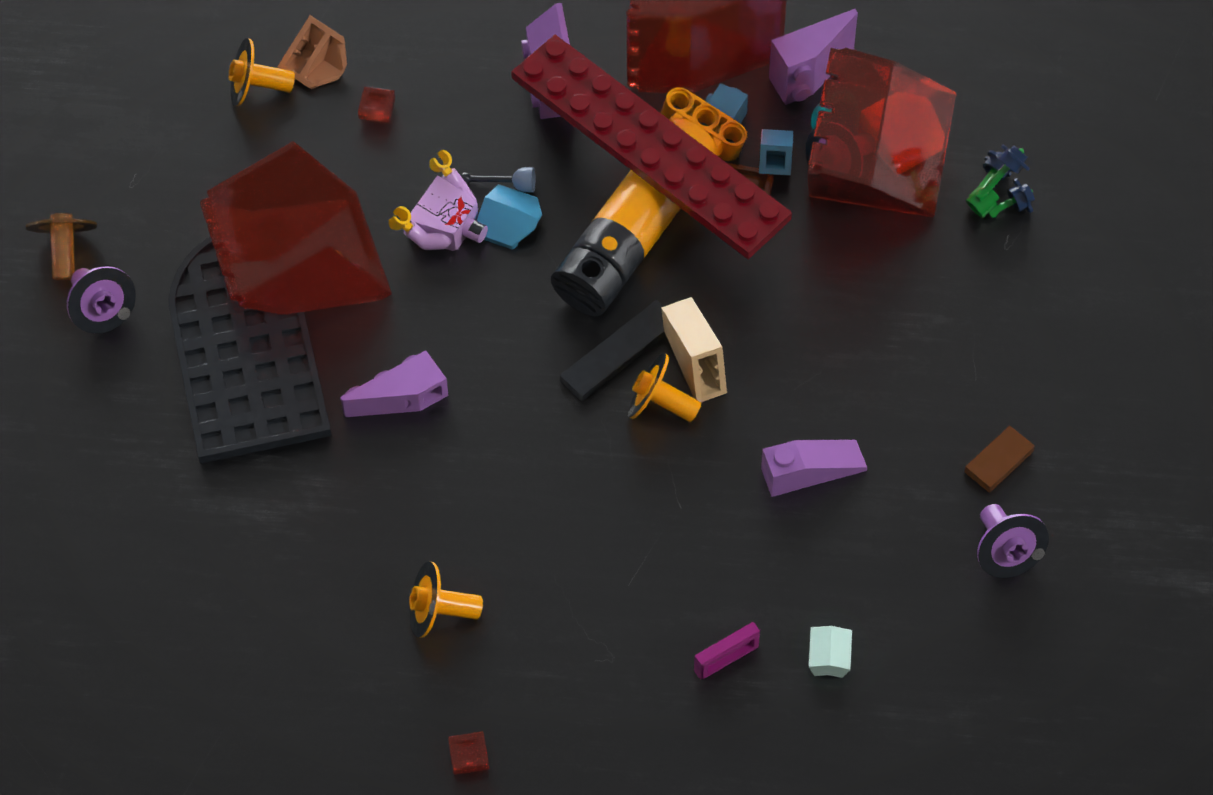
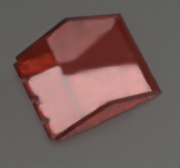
[626,0,787,93]
[808,47,956,217]
[200,141,392,315]

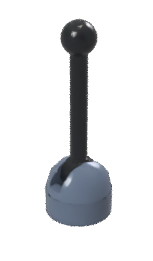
[460,167,536,192]

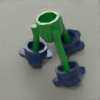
[965,144,1035,219]

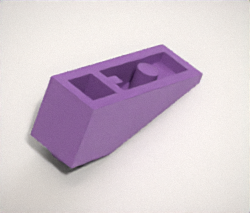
[761,440,867,497]

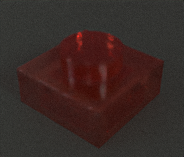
[358,86,396,122]
[448,731,489,775]

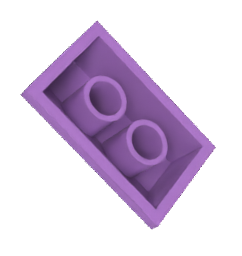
[521,3,570,119]

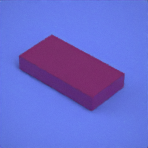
[694,622,760,680]

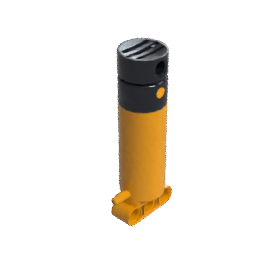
[551,87,747,316]

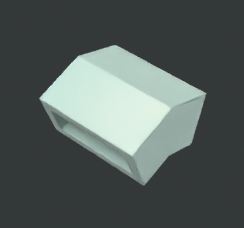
[809,626,852,678]

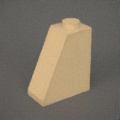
[661,297,727,402]

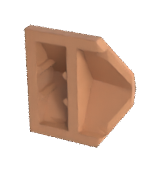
[277,15,347,89]

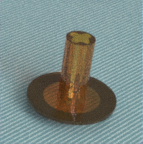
[25,213,97,280]

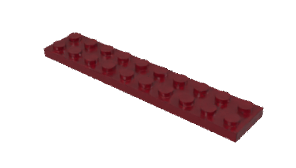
[511,34,792,260]

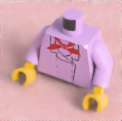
[389,150,488,251]

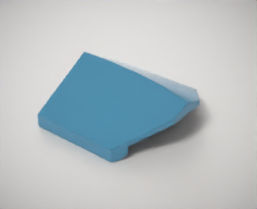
[477,184,542,249]

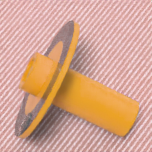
[229,38,295,106]
[628,353,701,422]
[409,561,483,638]

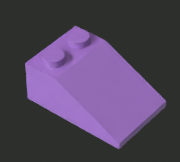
[769,9,858,105]

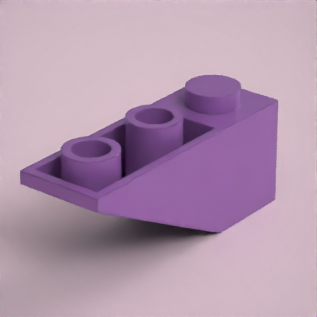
[340,350,448,417]

